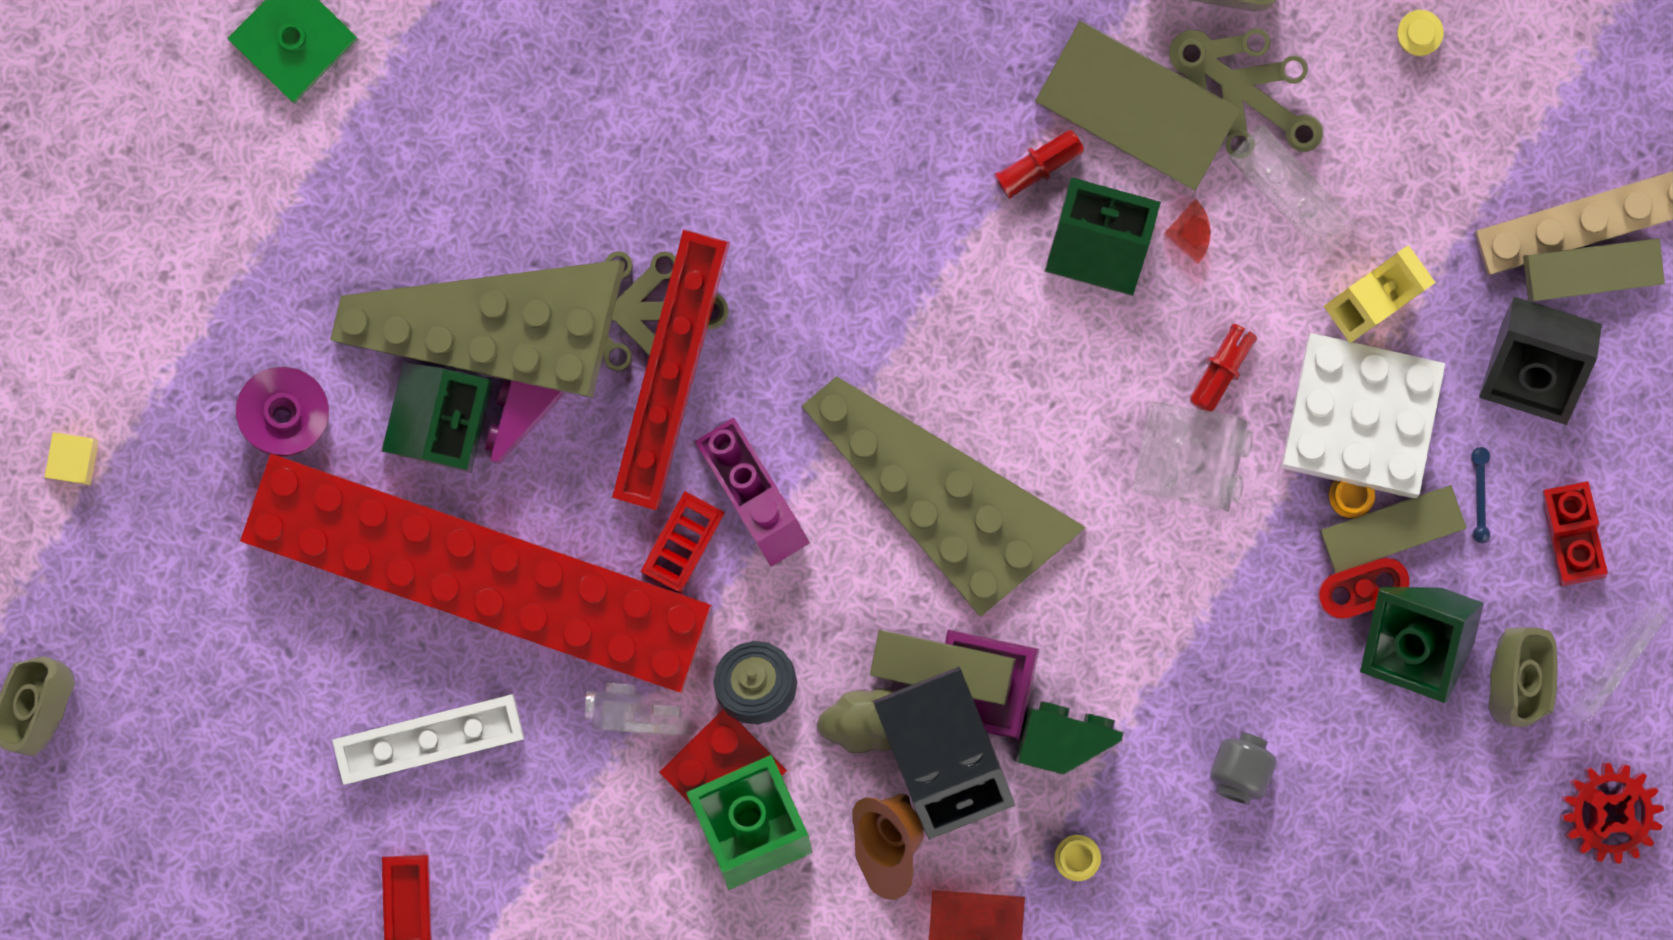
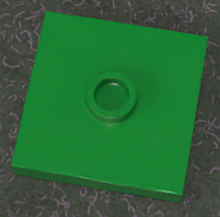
[227,0,358,104]

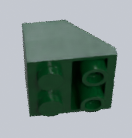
[1044,177,1161,296]
[381,362,493,473]
[1014,701,1124,775]

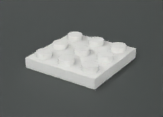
[1281,333,1445,499]

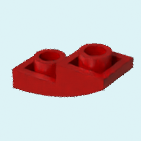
[1542,481,1608,587]

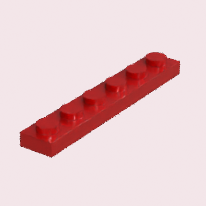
[612,230,730,510]

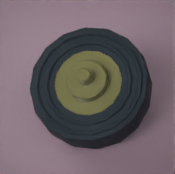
[713,641,797,725]

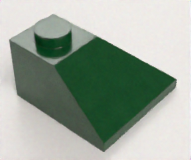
[1360,587,1484,703]

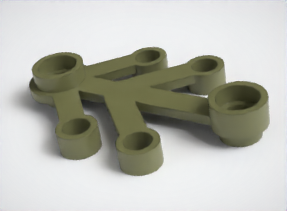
[1169,28,1324,159]
[603,251,729,372]

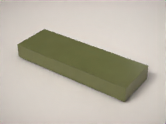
[1523,238,1665,301]
[1319,485,1467,574]
[870,629,1016,705]

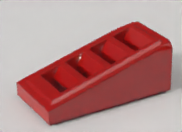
[640,491,725,594]

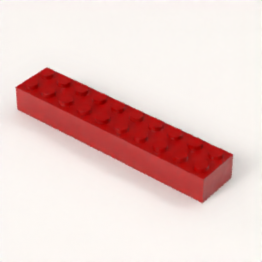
[240,453,712,693]

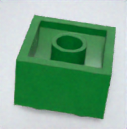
[686,755,813,890]

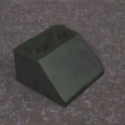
[1479,296,1602,425]

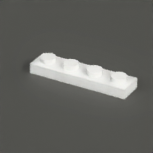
[332,694,525,785]

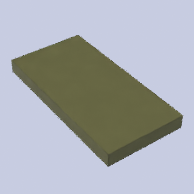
[1035,20,1241,191]

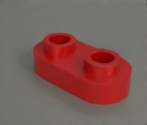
[1317,558,1410,619]

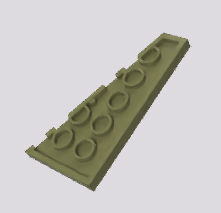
[330,260,625,398]
[801,376,1086,617]

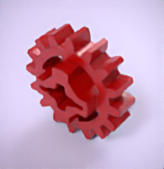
[1560,763,1664,864]

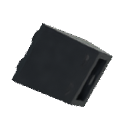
[873,666,1016,840]

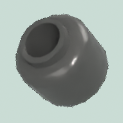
[1209,732,1277,805]

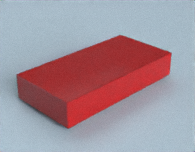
[382,855,432,940]

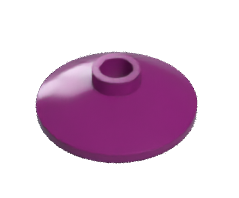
[236,367,329,456]

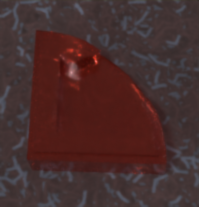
[1164,199,1211,265]

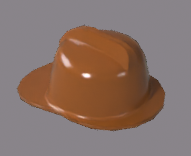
[852,794,924,900]

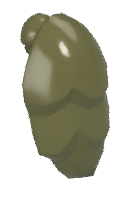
[817,688,896,753]

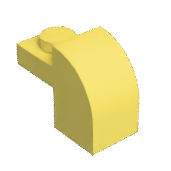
[1323,245,1436,343]

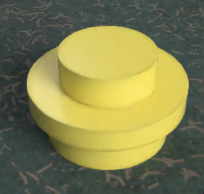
[1397,10,1444,56]
[1054,835,1101,881]

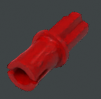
[994,130,1084,200]
[1190,324,1258,414]

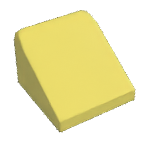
[44,432,99,486]

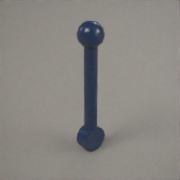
[1471,447,1491,544]

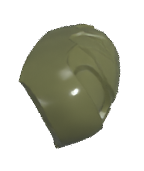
[1488,627,1558,727]
[0,656,75,756]

